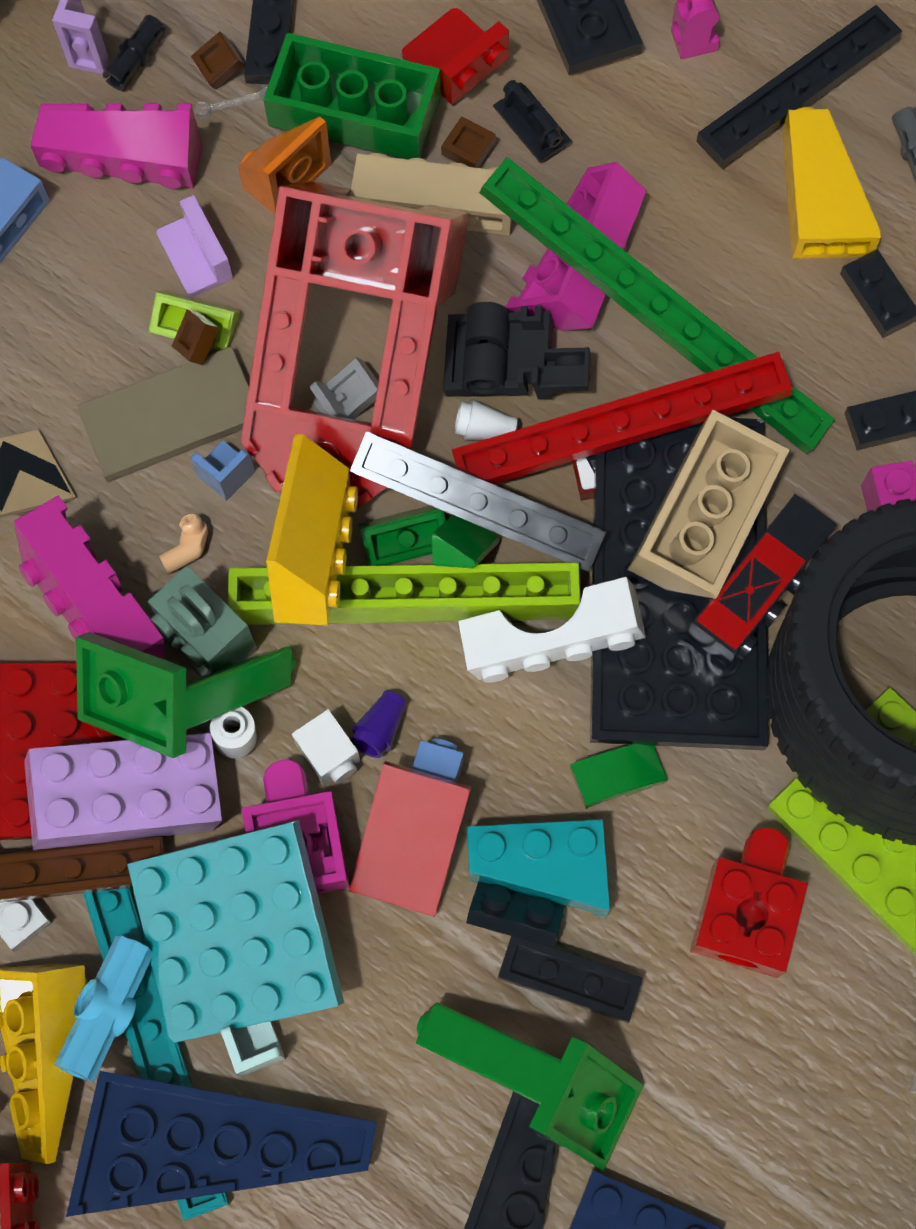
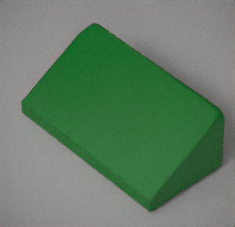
[358,505,446,566]
[432,515,499,569]

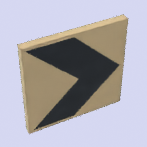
[0,430,75,518]

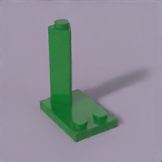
[76,632,296,758]
[416,1002,644,1171]

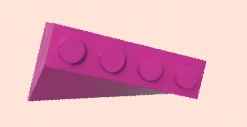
[30,103,203,189]
[505,162,647,331]

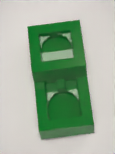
[570,744,667,809]

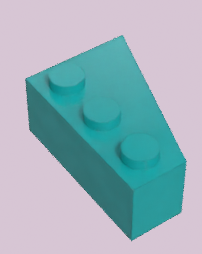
[467,820,610,918]

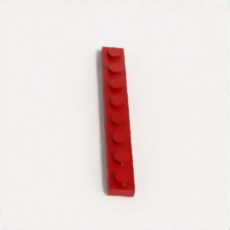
[451,351,792,484]

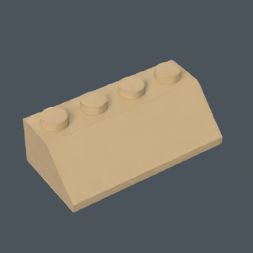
[628,410,790,599]

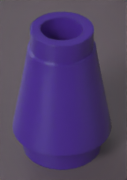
[351,690,407,758]

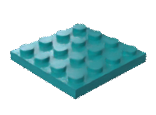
[127,820,344,1043]

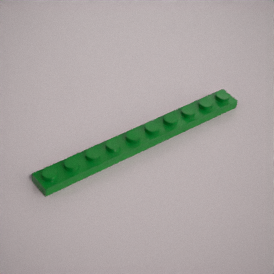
[479,157,835,454]

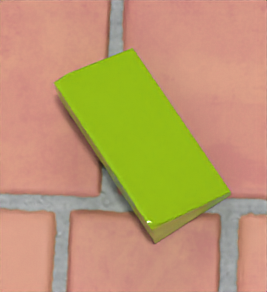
[149,291,241,351]

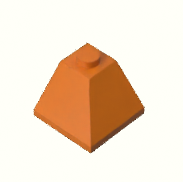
[238,117,332,215]

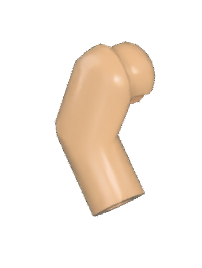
[159,514,208,574]

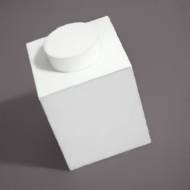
[292,709,361,786]

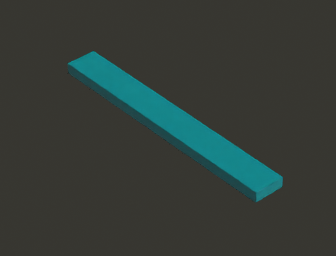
[83,888,230,1221]

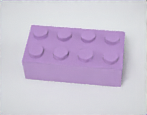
[24,733,222,850]

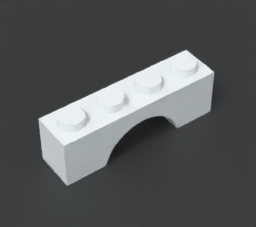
[458,577,646,683]

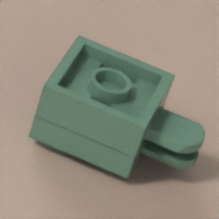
[147,566,257,677]

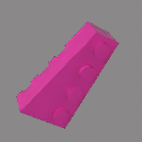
[14,495,165,660]

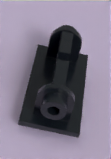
[493,80,572,163]

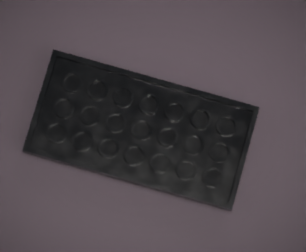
[590,418,768,750]

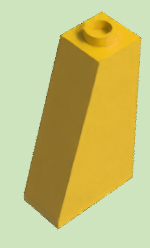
[782,107,881,259]

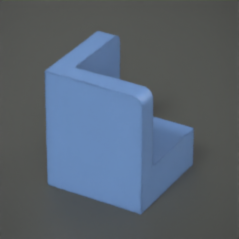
[190,440,255,501]

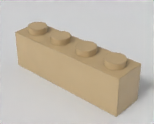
[350,153,512,236]

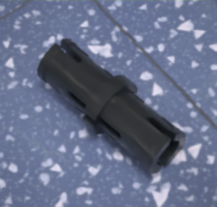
[102,15,166,90]

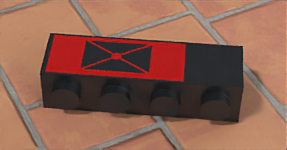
[685,494,837,667]

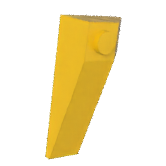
[0,963,88,1164]

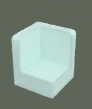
[220,1021,285,1077]

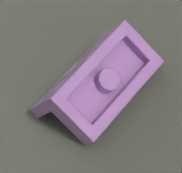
[52,0,110,75]
[156,195,233,297]

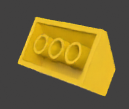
[266,434,358,626]

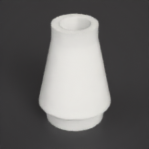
[454,399,517,440]

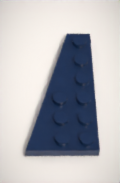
[66,1071,377,1217]

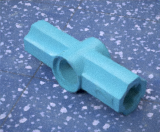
[54,935,152,1082]

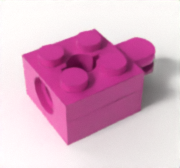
[242,760,350,894]

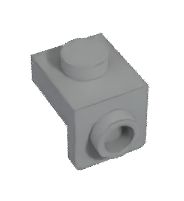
[310,358,378,419]

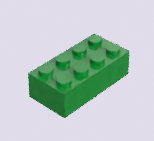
[263,33,441,160]

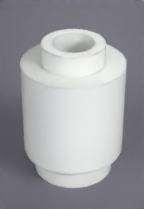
[210,707,257,758]

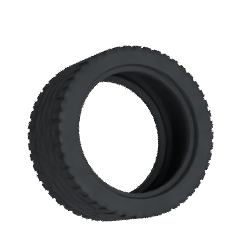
[766,498,916,846]

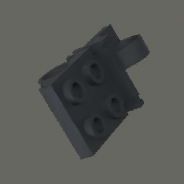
[443,302,591,399]

